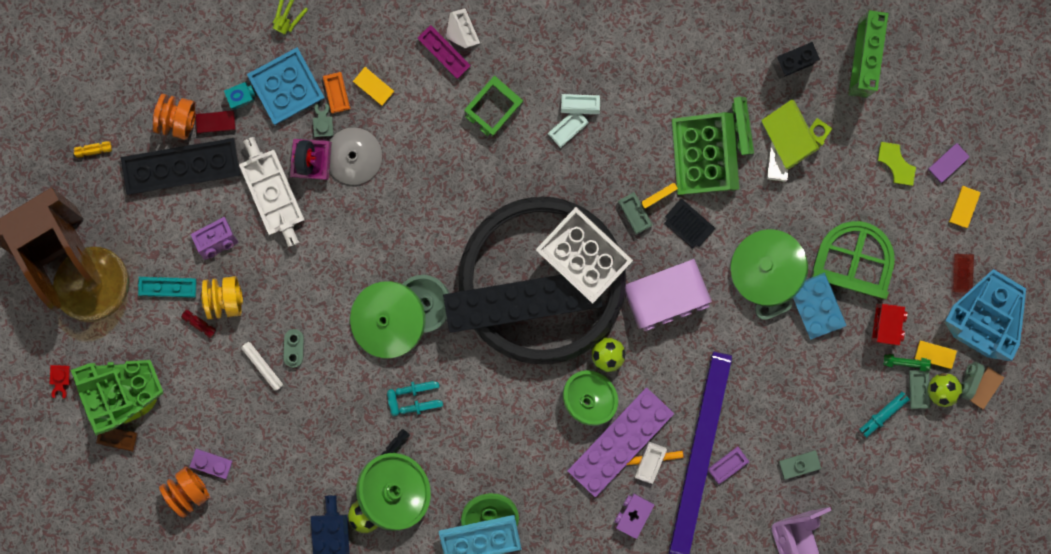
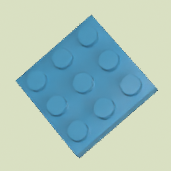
[247,47,325,125]

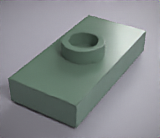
[618,192,653,234]
[909,370,930,409]
[779,450,821,480]

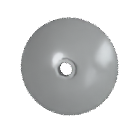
[329,128,382,185]

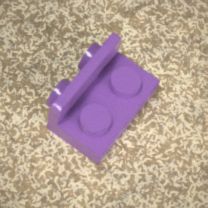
[191,217,238,260]

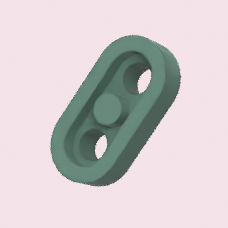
[755,299,793,320]
[284,329,304,367]
[961,362,984,400]

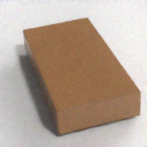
[969,367,1004,409]

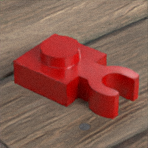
[50,365,71,398]

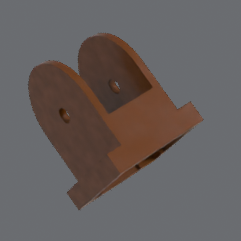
[0,187,101,311]

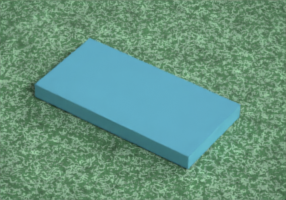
[439,515,522,554]

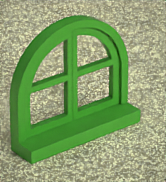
[810,221,895,300]

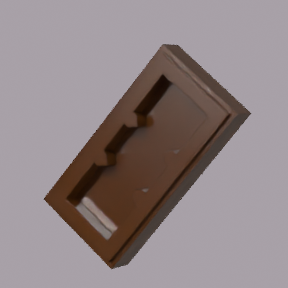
[96,428,138,452]

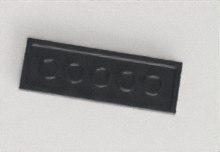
[120,138,241,195]

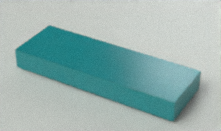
[138,277,197,298]

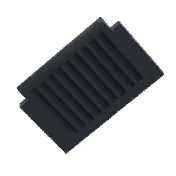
[664,198,715,249]

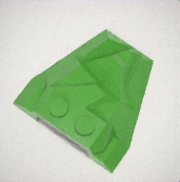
[71,360,164,436]

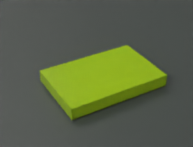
[761,100,819,169]

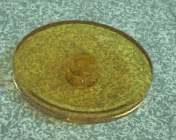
[53,247,130,322]

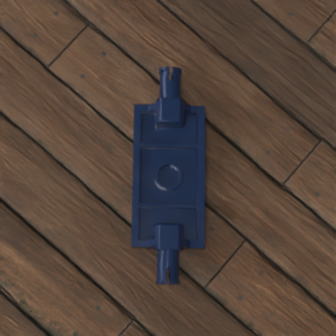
[311,495,350,554]

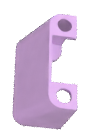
[625,259,712,331]

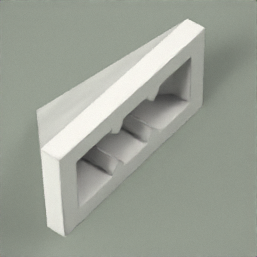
[446,9,480,48]

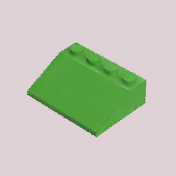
[672,112,739,195]

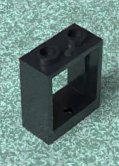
[772,42,820,79]

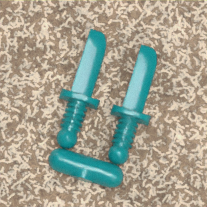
[387,381,443,416]

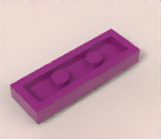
[417,25,471,80]

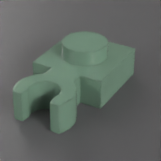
[313,103,334,138]

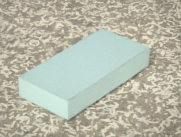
[561,94,600,114]
[548,113,589,148]

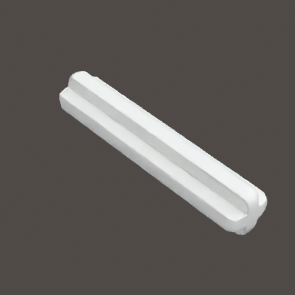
[241,342,283,391]

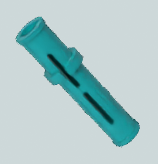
[859,391,910,438]

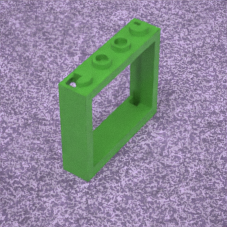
[848,10,888,98]

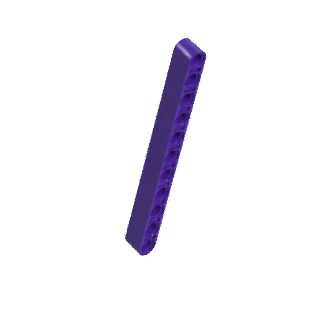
[669,351,732,554]

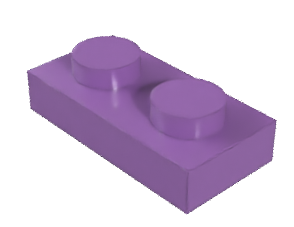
[190,449,233,479]

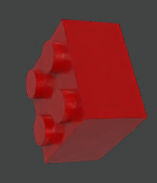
[871,304,907,345]

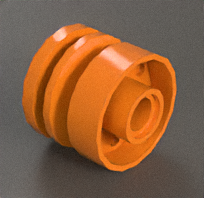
[153,94,196,140]
[159,466,210,518]

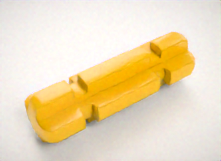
[74,141,112,158]

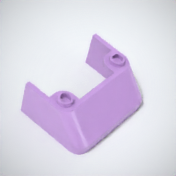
[772,507,831,554]

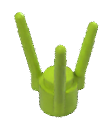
[272,0,308,35]

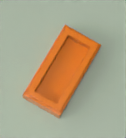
[323,72,350,114]

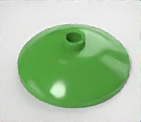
[563,370,618,426]
[461,493,519,526]

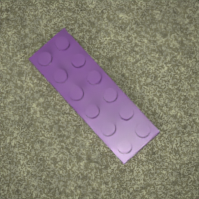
[567,387,674,497]

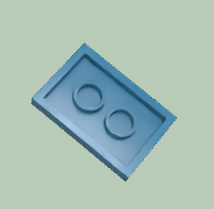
[793,273,847,340]

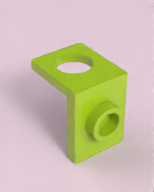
[809,118,832,147]

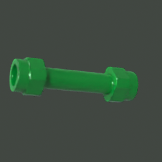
[883,354,931,372]

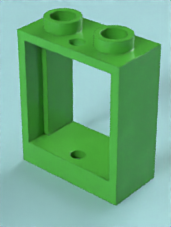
[464,76,523,137]

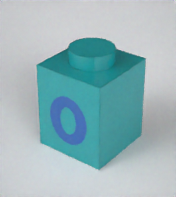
[224,82,256,110]

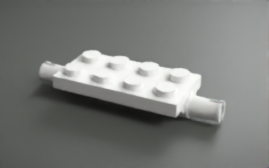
[239,137,305,247]

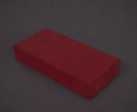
[196,110,236,134]

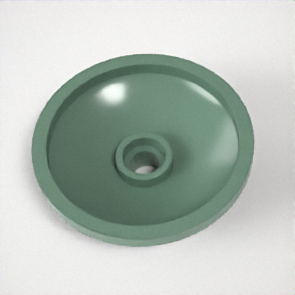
[403,275,449,332]

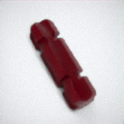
[181,310,216,338]

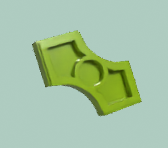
[877,142,916,186]

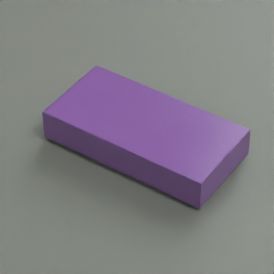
[928,143,969,183]
[708,446,749,485]

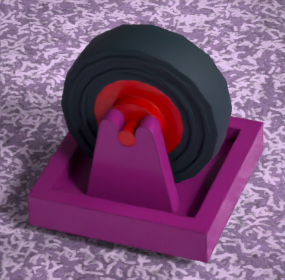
[290,139,332,180]

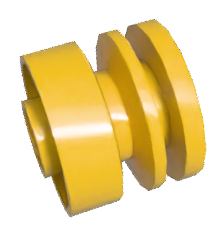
[201,276,243,320]

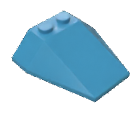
[944,269,1026,362]

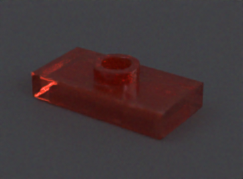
[952,254,974,293]

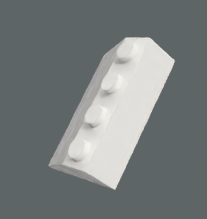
[536,207,633,303]

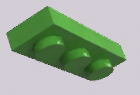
[732,97,754,155]

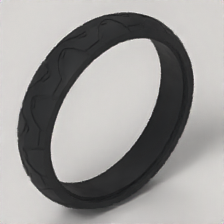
[458,197,626,365]

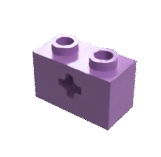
[614,493,654,539]

